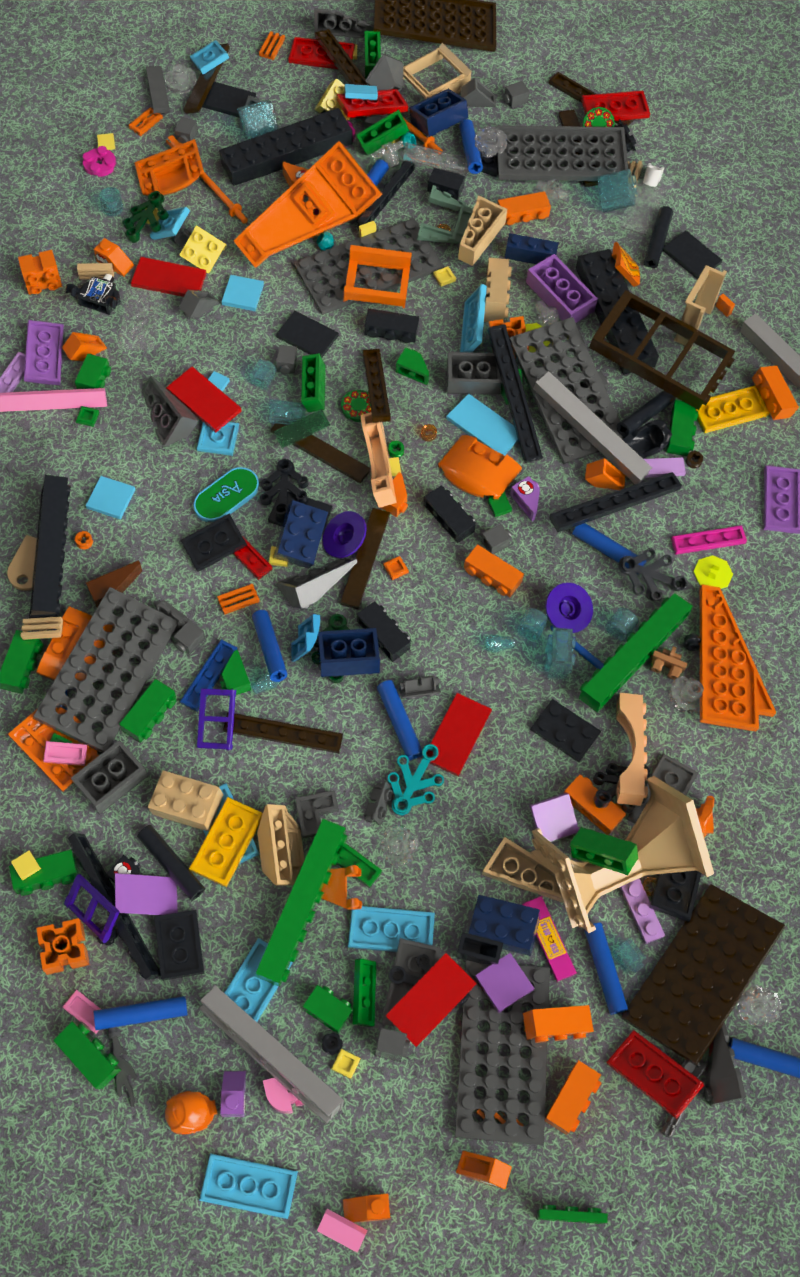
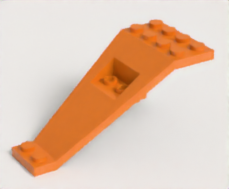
[233,141,382,268]

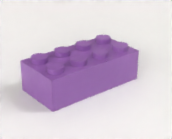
[526,254,598,323]

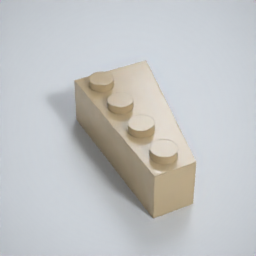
[458,195,508,266]
[484,258,512,323]
[482,837,564,903]

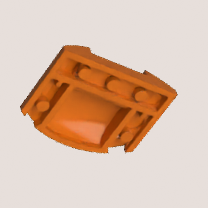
[135,139,204,196]
[438,435,522,499]
[36,606,113,681]
[8,707,99,792]

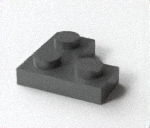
[295,790,339,838]

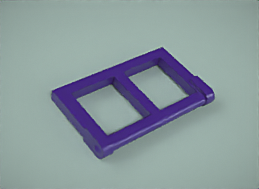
[197,689,236,750]
[64,874,120,943]

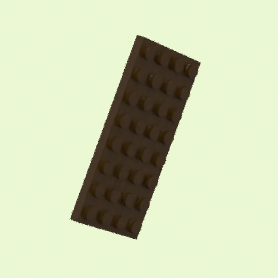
[373,0,496,52]
[621,884,785,1066]

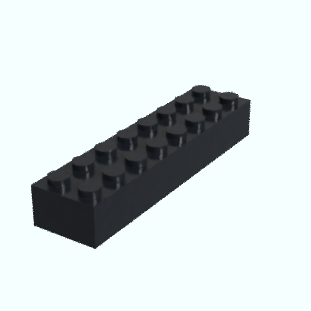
[219,108,353,186]
[576,249,659,375]
[29,474,71,619]

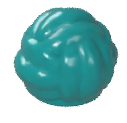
[399,132,416,151]
[316,232,334,251]

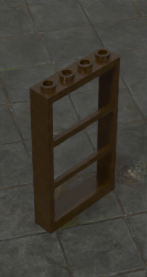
[589,290,735,410]

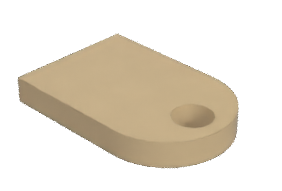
[7,535,37,591]

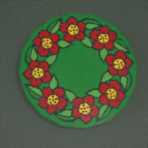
[583,107,615,127]
[341,390,371,422]

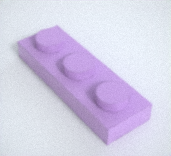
[620,879,665,944]

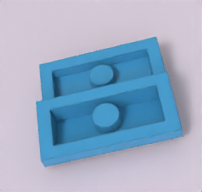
[291,614,320,662]

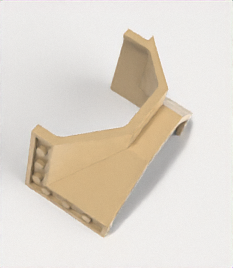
[530,776,714,933]

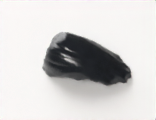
[622,420,672,459]

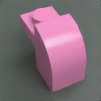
[263,1078,304,1114]

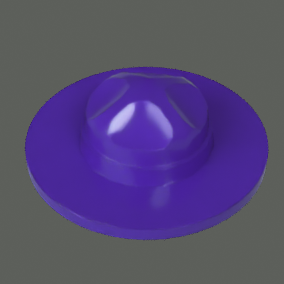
[323,511,366,558]
[545,583,593,633]

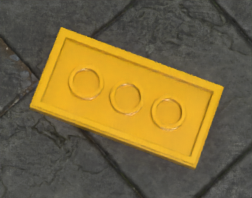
[696,385,769,433]
[189,797,263,888]

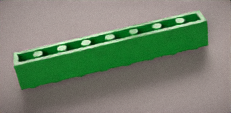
[579,593,693,713]
[255,819,348,987]

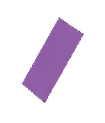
[115,873,178,915]

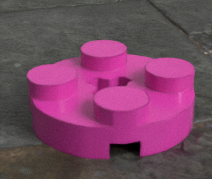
[83,146,116,177]

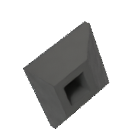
[365,54,404,92]

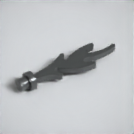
[107,1027,137,1107]

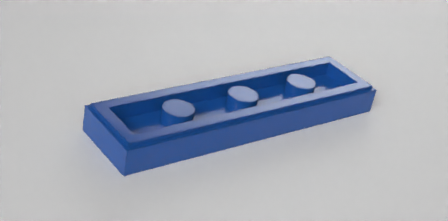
[180,639,238,712]

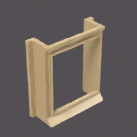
[403,43,471,100]
[674,265,727,351]

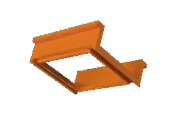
[343,245,412,308]

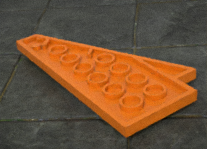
[700,584,776,732]

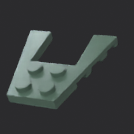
[417,185,473,244]

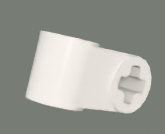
[643,163,665,187]

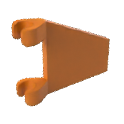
[321,865,362,910]

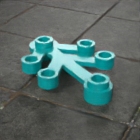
[387,744,444,816]

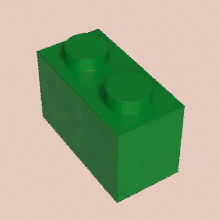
[75,354,111,389]
[303,985,353,1034]

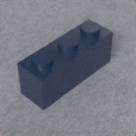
[505,233,559,264]

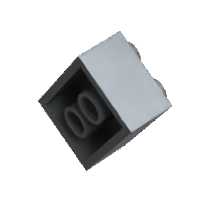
[447,352,502,395]
[71,740,148,815]

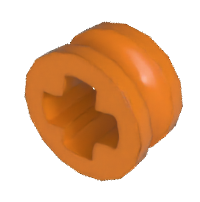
[75,531,93,550]

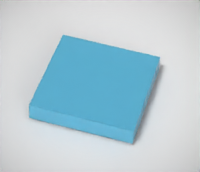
[190,40,229,74]
[150,207,190,240]
[222,275,264,311]
[197,422,239,456]
[86,476,135,520]

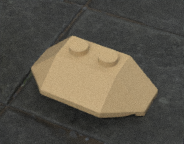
[257,804,305,886]

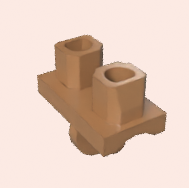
[650,646,688,680]

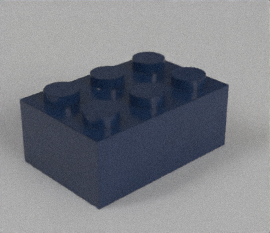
[409,88,469,137]
[274,500,328,568]
[318,628,380,677]
[468,895,540,956]

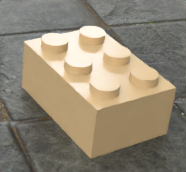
[148,770,223,832]

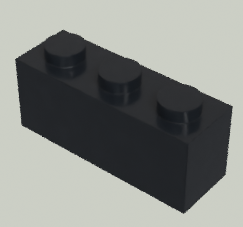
[364,308,419,343]
[423,485,476,543]
[357,601,411,662]

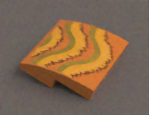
[612,242,640,287]

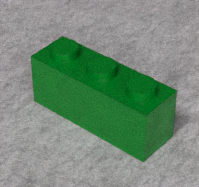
[364,31,381,79]
[356,110,409,155]
[301,354,326,412]
[666,400,698,456]
[0,630,43,694]
[119,679,176,743]
[570,827,638,875]
[9,850,78,896]
[53,1021,122,1089]

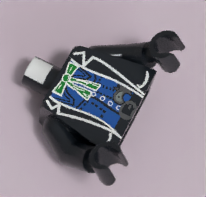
[65,274,121,315]

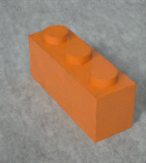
[497,191,551,225]
[752,365,799,420]
[464,544,524,597]
[563,774,626,835]
[523,1005,594,1043]
[545,1060,601,1135]

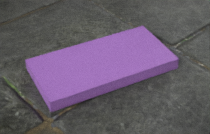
[24,320,64,385]
[764,465,800,534]

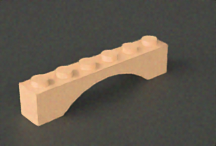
[360,412,397,508]
[616,693,648,806]

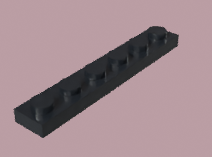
[357,156,416,231]

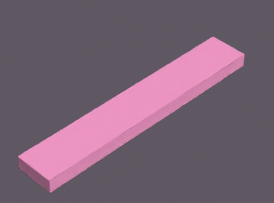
[0,388,107,412]

